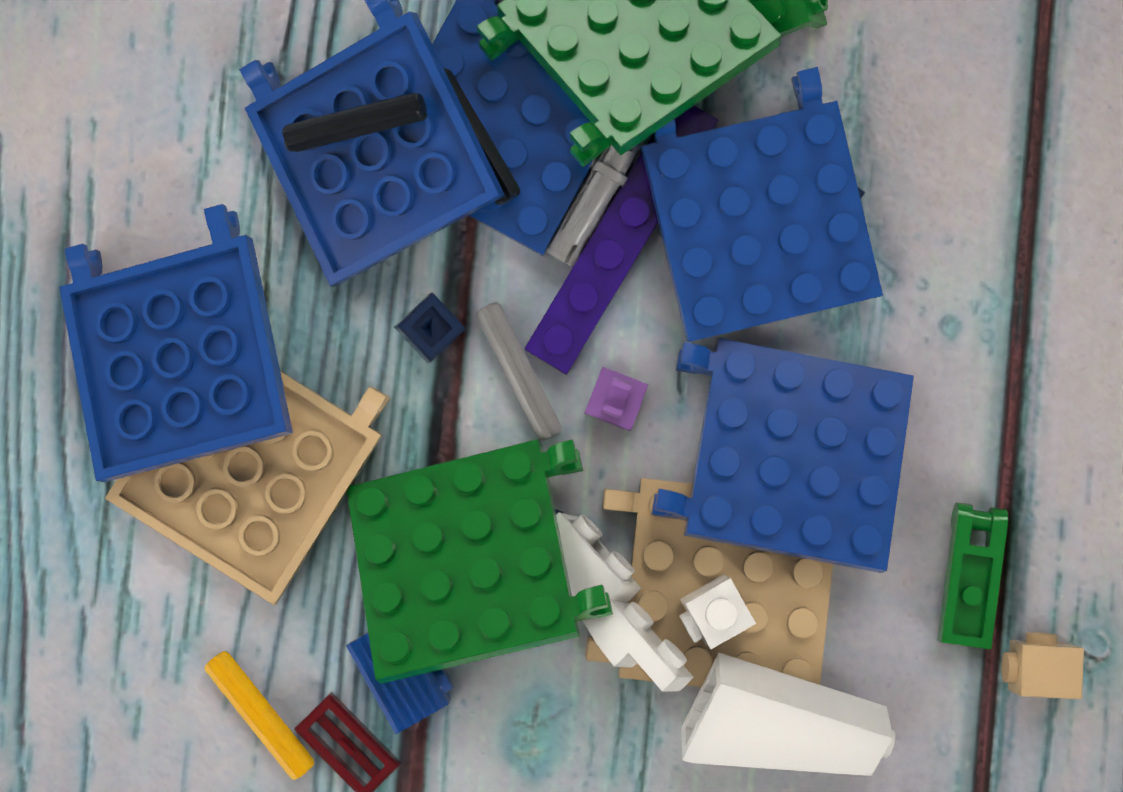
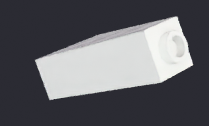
[681,653,895,776]

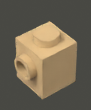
[1001,632,1084,699]

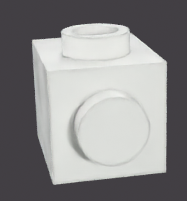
[679,574,756,649]

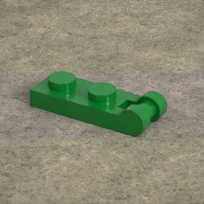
[937,502,1008,650]

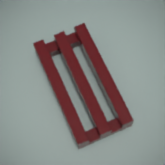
[294,692,401,792]

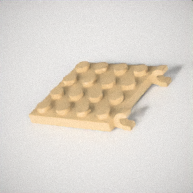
[105,370,390,605]
[585,478,833,687]

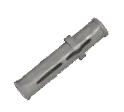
[545,138,647,267]

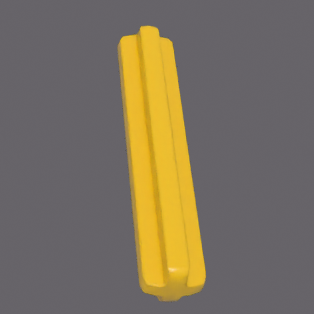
[204,651,315,780]

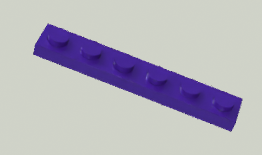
[524,105,719,375]

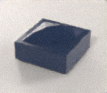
[394,292,466,363]

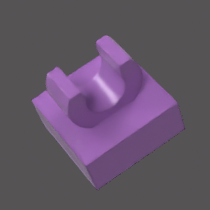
[584,367,649,431]

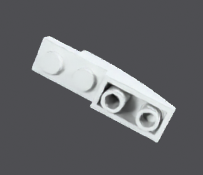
[556,512,694,692]

